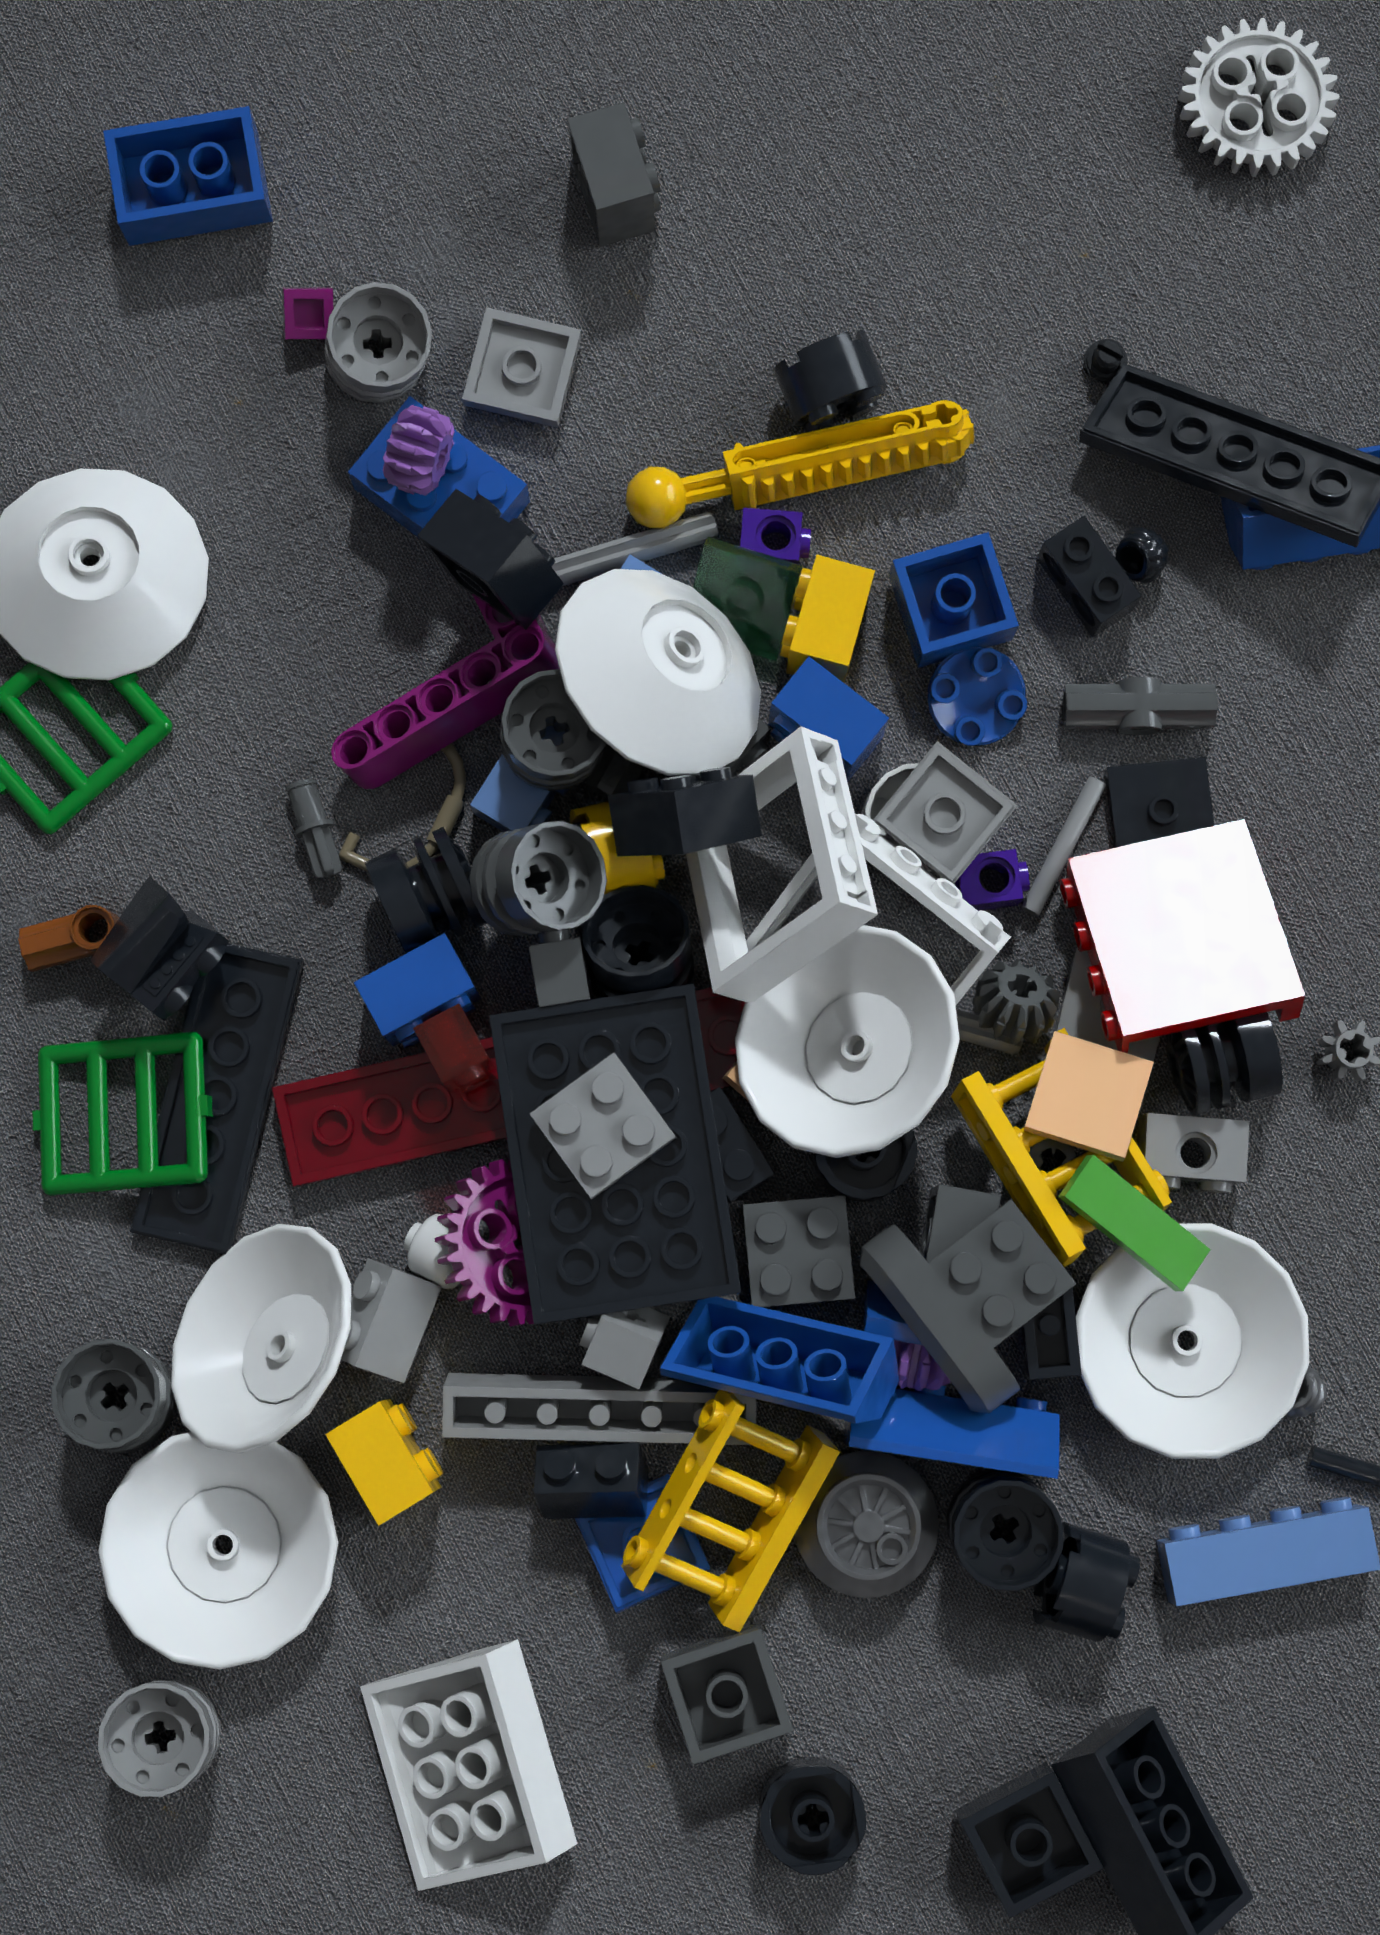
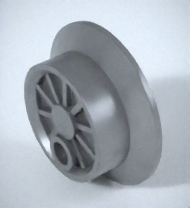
[795,1451,939,1598]

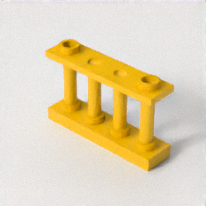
[951,1027,1172,1267]
[621,1390,840,1633]

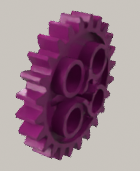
[435,1159,534,1326]

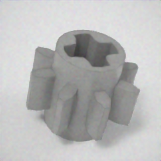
[1317,1020,1380,1082]

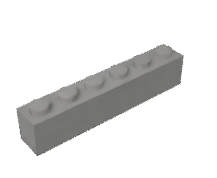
[442,1373,756,1445]

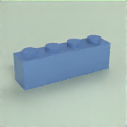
[1156,1497,1380,1607]

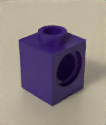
[739,508,811,574]
[954,849,1030,911]

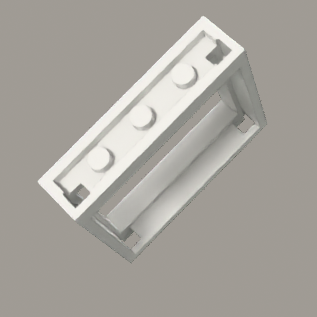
[686,727,878,1003]
[746,814,1011,1055]

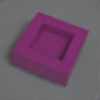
[282,287,334,339]

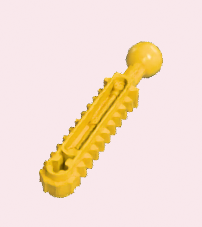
[626,400,974,529]

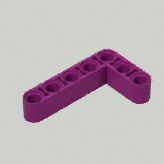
[331,594,559,789]

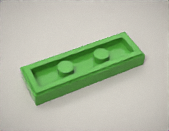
[1058,1155,1211,1291]

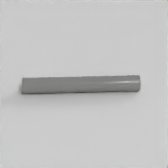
[1021,776,1106,917]

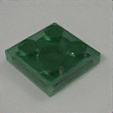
[693,537,803,661]

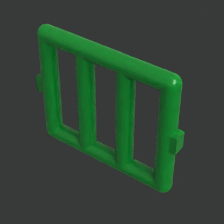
[0,662,173,834]
[32,1032,213,1196]

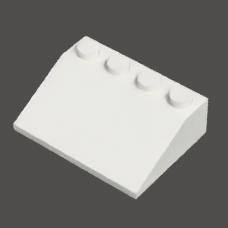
[360,1639,577,1891]

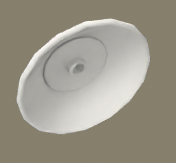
[0,468,209,680]
[555,569,761,776]
[735,925,960,1158]
[1076,1223,1310,1459]
[171,1224,351,1454]
[98,1432,338,1670]

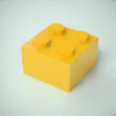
[780,554,875,683]
[325,1399,444,1526]

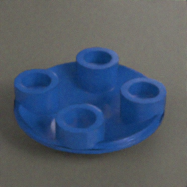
[927,646,1027,746]

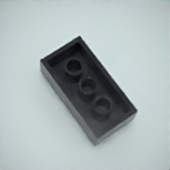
[1051,1705,1254,1935]

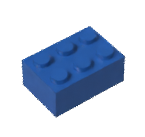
[103,106,273,246]
[348,396,530,538]

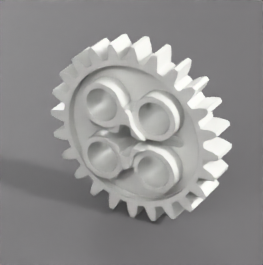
[1178,18,1339,177]

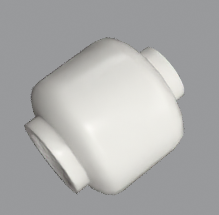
[404,1214,460,1289]

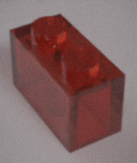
[413,1003,495,1094]

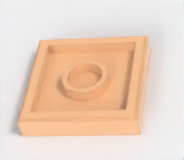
[1024,1031,1154,1162]

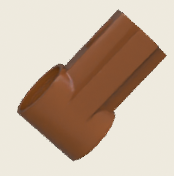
[18,905,120,972]

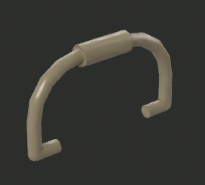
[339,731,467,872]

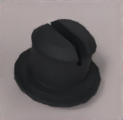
[1084,339,1128,382]

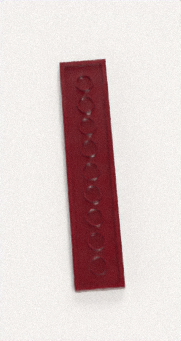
[272,987,745,1187]

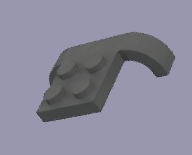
[859,1199,1076,1414]

